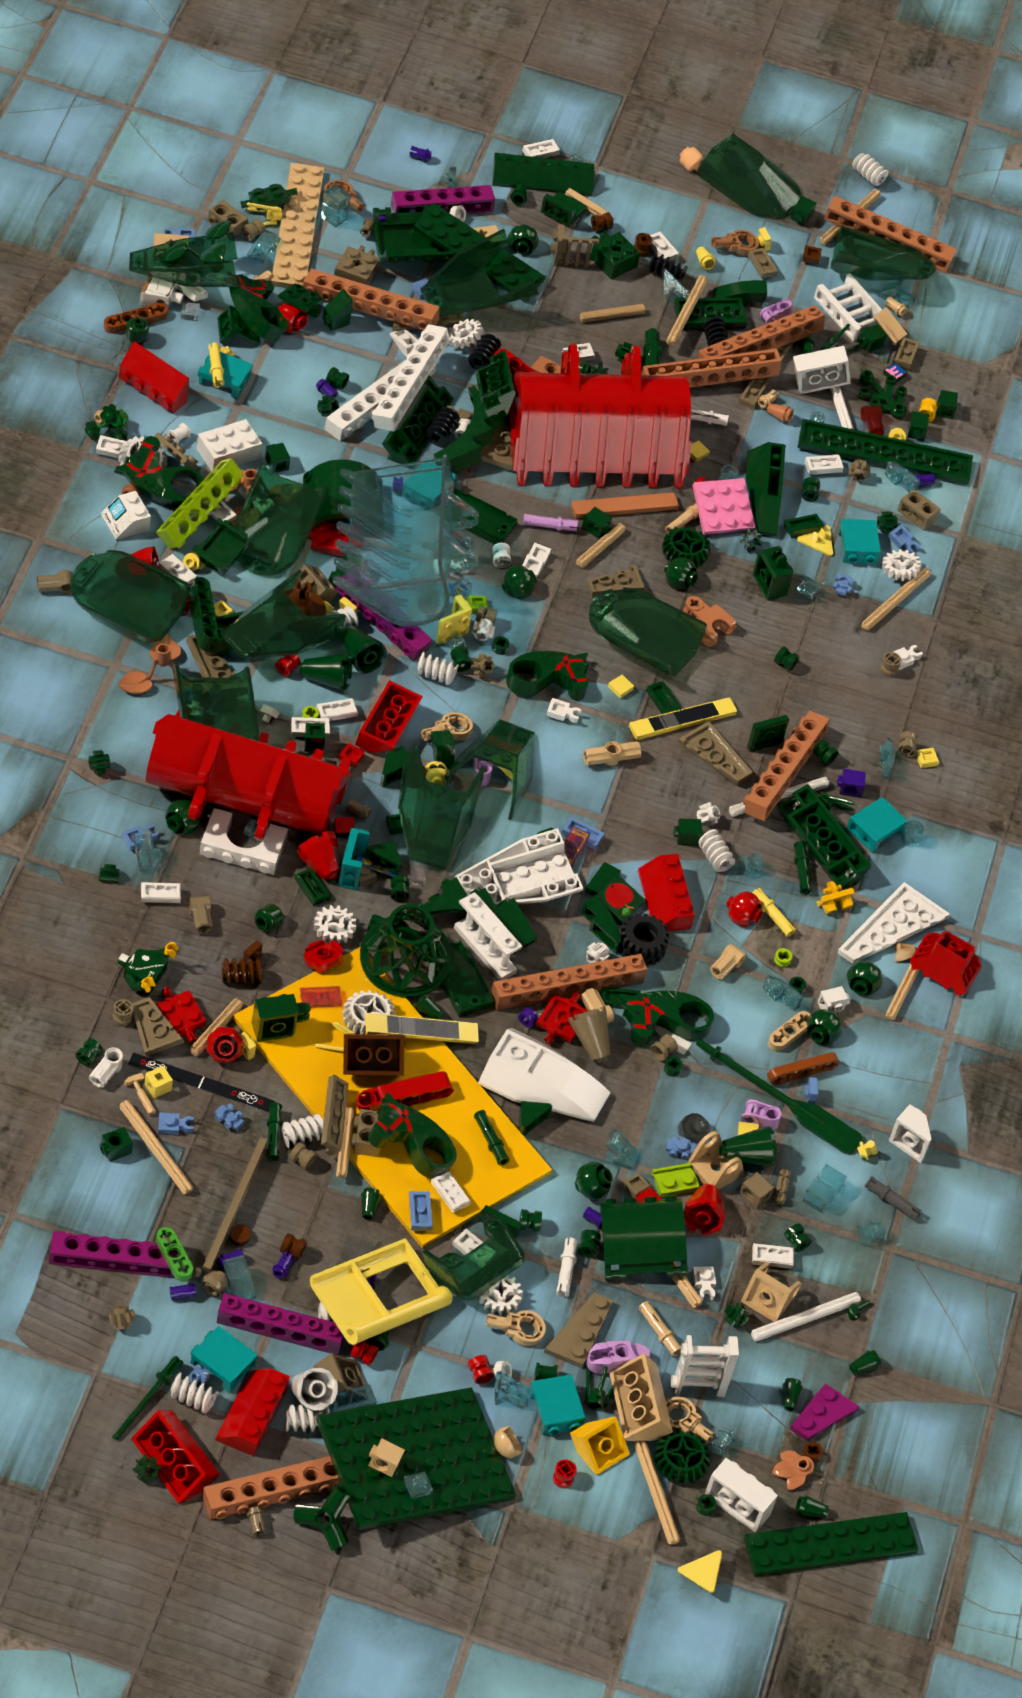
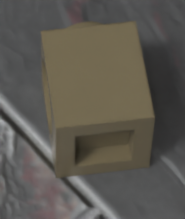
[739,1172,774,1209]

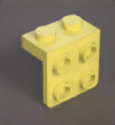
[436,594,472,645]

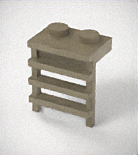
[550,224,599,268]

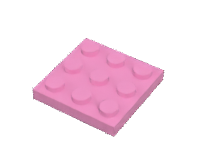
[692,478,755,535]

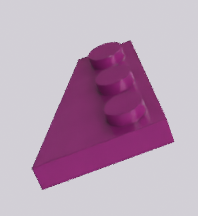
[790,1383,860,1441]

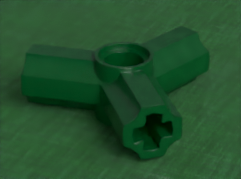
[293,1485,352,1551]

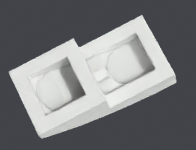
[522,543,551,577]

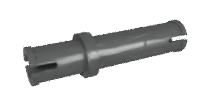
[865,1176,922,1221]

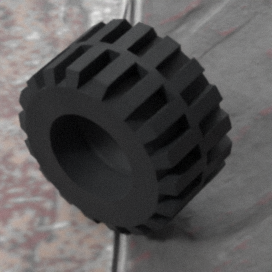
[619,913,669,966]

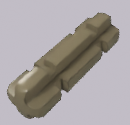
[774,1168,791,1205]

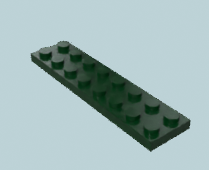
[413,203,546,303]
[744,1512,919,1576]

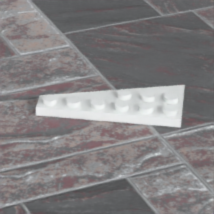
[837,882,950,964]

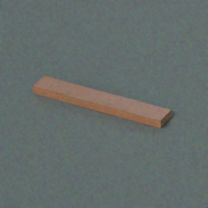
[571,492,679,519]

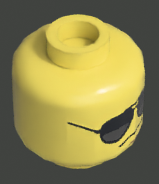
[424,761,449,789]

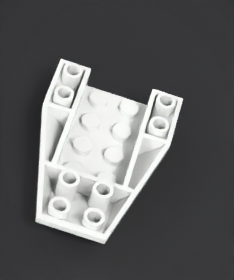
[455,828,583,907]
[478,1028,611,1122]

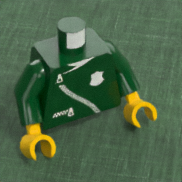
[118,942,179,996]

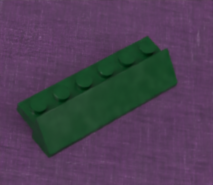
[492,153,595,197]
[475,350,516,417]
[382,375,454,468]
[777,784,871,891]

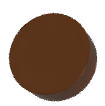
[229,1224,251,1246]

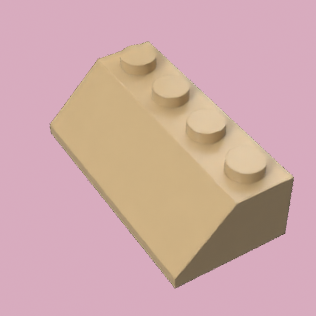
[609,1353,673,1441]

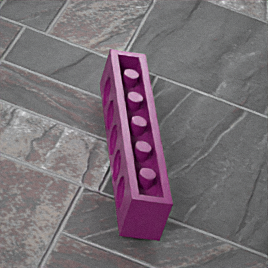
[391,185,495,213]
[336,568,432,661]
[49,1231,178,1278]
[217,1293,344,1355]

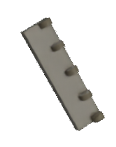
[321,1075,349,1155]

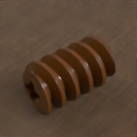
[222,958,263,984]

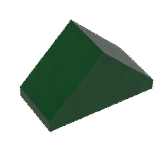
[431,730,455,768]
[365,842,402,875]
[519,1101,552,1136]

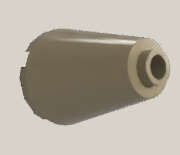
[568,1006,611,1063]

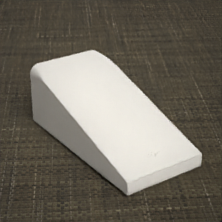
[390,329,418,357]

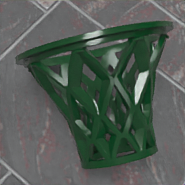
[360,904,452,998]

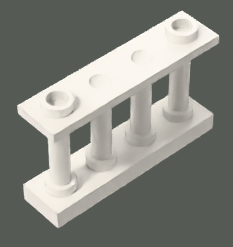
[814,273,882,342]
[454,892,522,980]
[671,1335,739,1397]

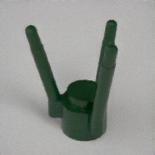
[821,323,860,353]
[818,792,855,833]
[585,1365,614,1410]

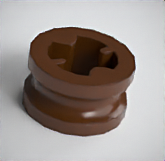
[802,1442,823,1463]

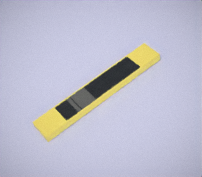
[629,697,737,740]
[365,1013,479,1044]

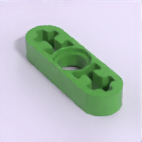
[156,1227,193,1282]

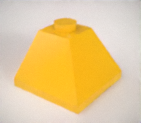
[570,1417,630,1474]

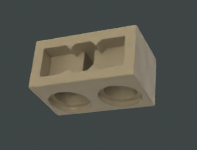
[208,200,248,240]
[897,489,941,531]
[294,564,338,602]
[351,1109,380,1157]

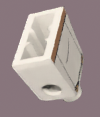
[140,271,184,308]

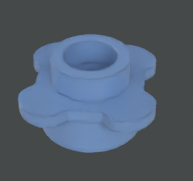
[191,1364,210,1387]

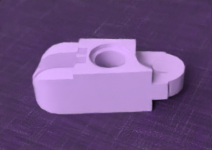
[586,1341,650,1374]

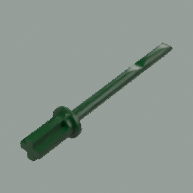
[112,1356,183,1440]

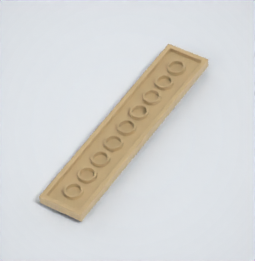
[271,162,324,288]

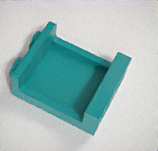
[197,352,253,399]
[838,519,881,564]
[847,797,908,853]
[338,828,370,891]
[190,1326,258,1393]
[529,1374,585,1435]

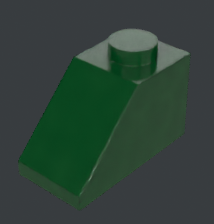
[322,289,353,331]
[380,746,415,787]

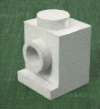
[817,986,850,1013]

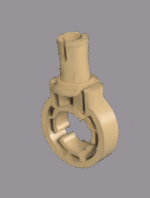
[421,712,473,741]
[485,1310,546,1347]
[666,1397,715,1444]

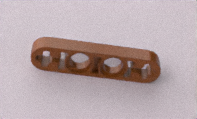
[104,303,168,333]
[767,1052,840,1085]

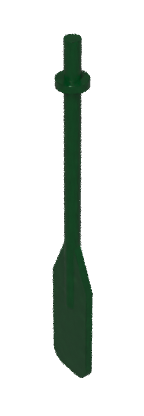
[696,1039,862,1154]

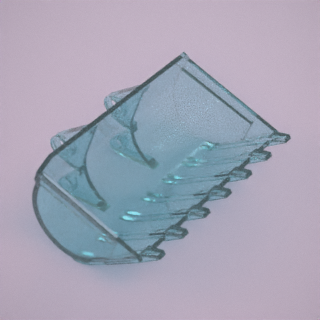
[333,454,479,627]

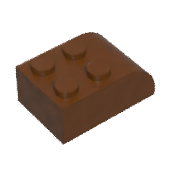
[343,1033,405,1076]

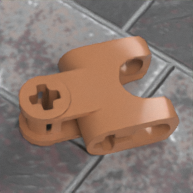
[682,596,737,648]

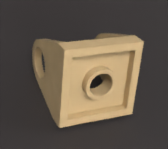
[688,1131,744,1189]
[741,1262,802,1322]

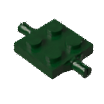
[240,184,298,210]

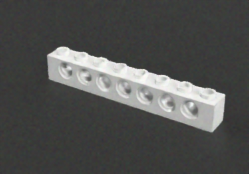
[372,324,449,431]
[325,360,436,441]

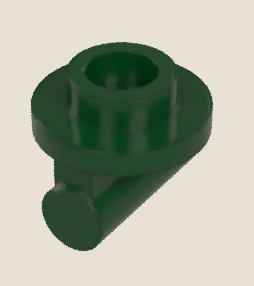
[99,864,120,883]

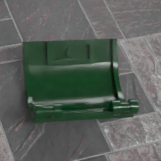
[373,205,454,263]
[302,459,383,537]
[599,1195,688,1281]

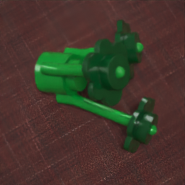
[85,404,128,441]

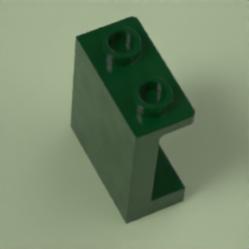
[192,518,250,577]

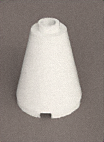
[290,1367,338,1411]

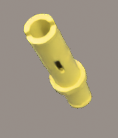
[208,342,224,388]
[752,888,796,937]

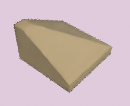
[895,943,916,962]

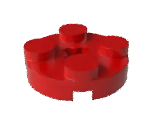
[304,940,344,973]

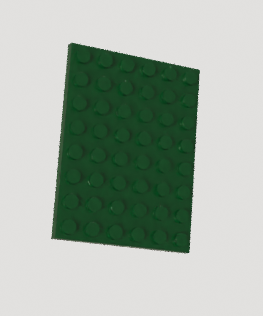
[316,1387,517,1530]

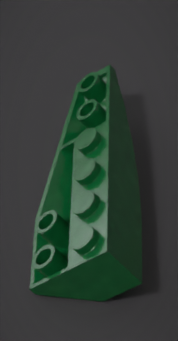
[745,442,786,537]

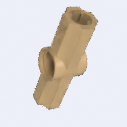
[583,741,641,766]

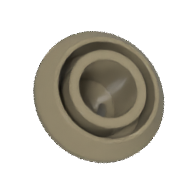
[201,1271,228,1298]

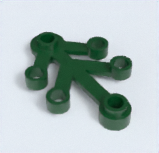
[859,370,907,419]

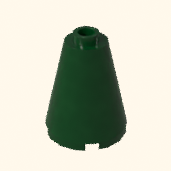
[340,626,386,673]
[299,653,352,691]
[719,1126,777,1167]

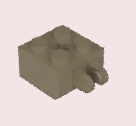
[334,245,380,286]

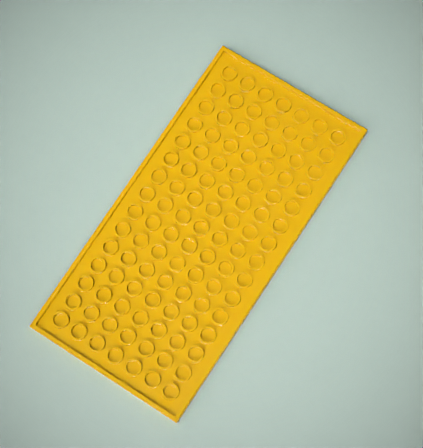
[233,947,552,1248]

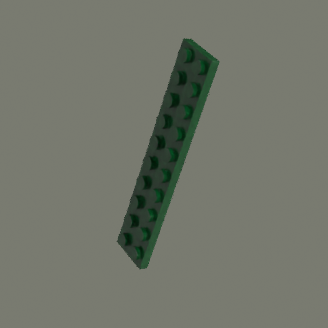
[797,419,973,485]

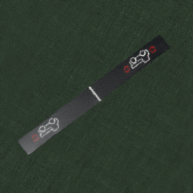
[128,1053,275,1112]

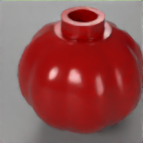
[278,302,308,332]
[726,891,763,927]
[206,1026,244,1064]

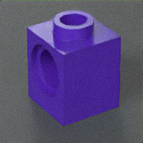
[837,769,866,798]

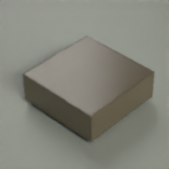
[622,1172,651,1198]

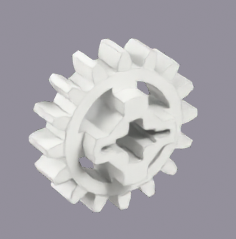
[448,319,484,349]
[882,549,921,581]
[314,905,356,944]
[477,1272,523,1316]

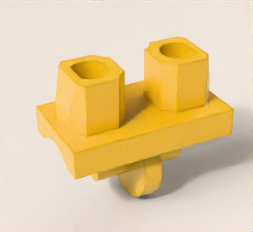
[816,881,854,915]

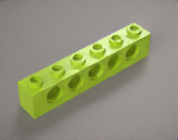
[156,458,243,549]

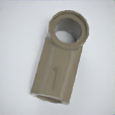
[37,570,75,594]
[188,896,213,934]

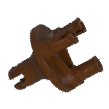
[273,580,326,644]

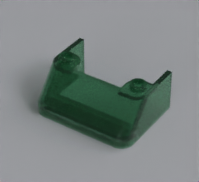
[423,1209,525,1301]

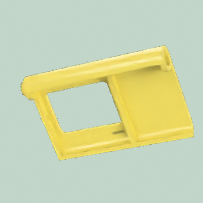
[310,1238,452,1345]

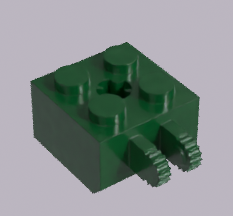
[591,232,640,279]
[752,546,794,601]
[252,994,311,1042]

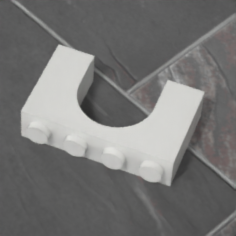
[200,808,288,875]

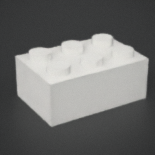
[793,346,851,394]
[197,419,262,472]
[705,1458,778,1533]

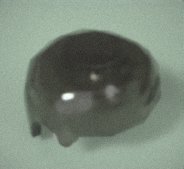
[678,1113,710,1143]

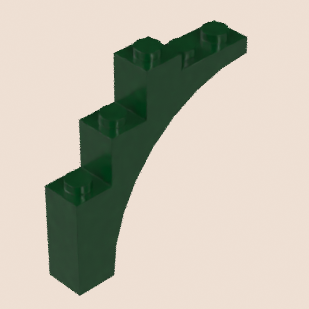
[433,386,506,473]
[413,877,537,950]

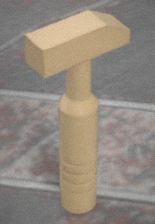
[125,1073,156,1116]

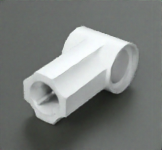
[89,1047,123,1088]

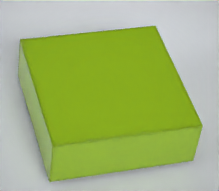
[467,596,488,614]

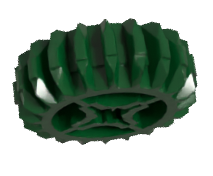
[662,526,711,568]
[654,1429,711,1485]

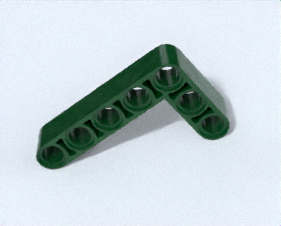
[188,577,254,658]

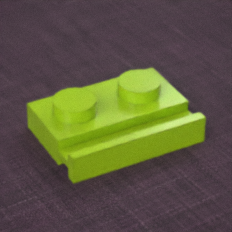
[652,1163,700,1198]

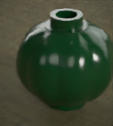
[507,225,539,255]
[664,557,698,590]
[502,565,537,599]
[165,800,201,835]
[847,961,883,996]
[807,1009,843,1045]
[575,1162,613,1200]

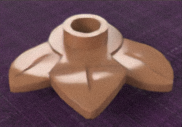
[772,1450,814,1491]

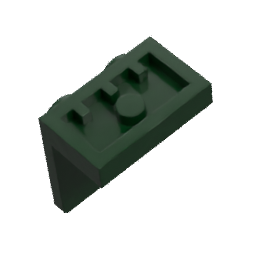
[541,191,586,227]
[278,283,325,318]
[217,305,260,345]

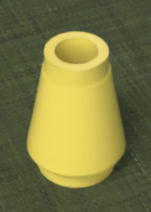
[696,247,716,270]

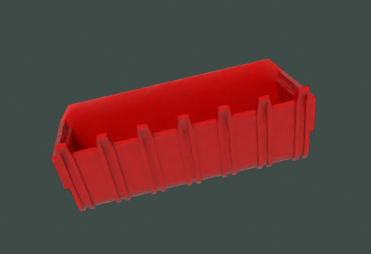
[508,344,692,488]
[146,707,352,841]

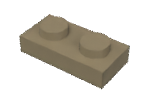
[747,248,778,279]
[894,337,920,369]

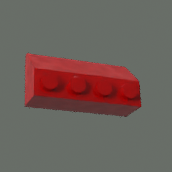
[119,342,189,414]
[355,680,423,753]
[638,854,695,931]
[215,1368,290,1456]
[131,1409,220,1504]

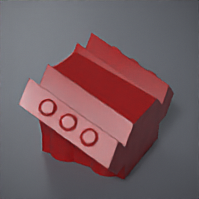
[910,930,982,996]

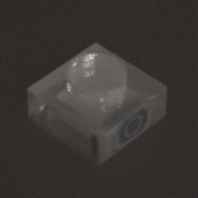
[181,302,200,321]

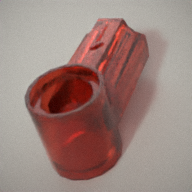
[861,406,885,435]

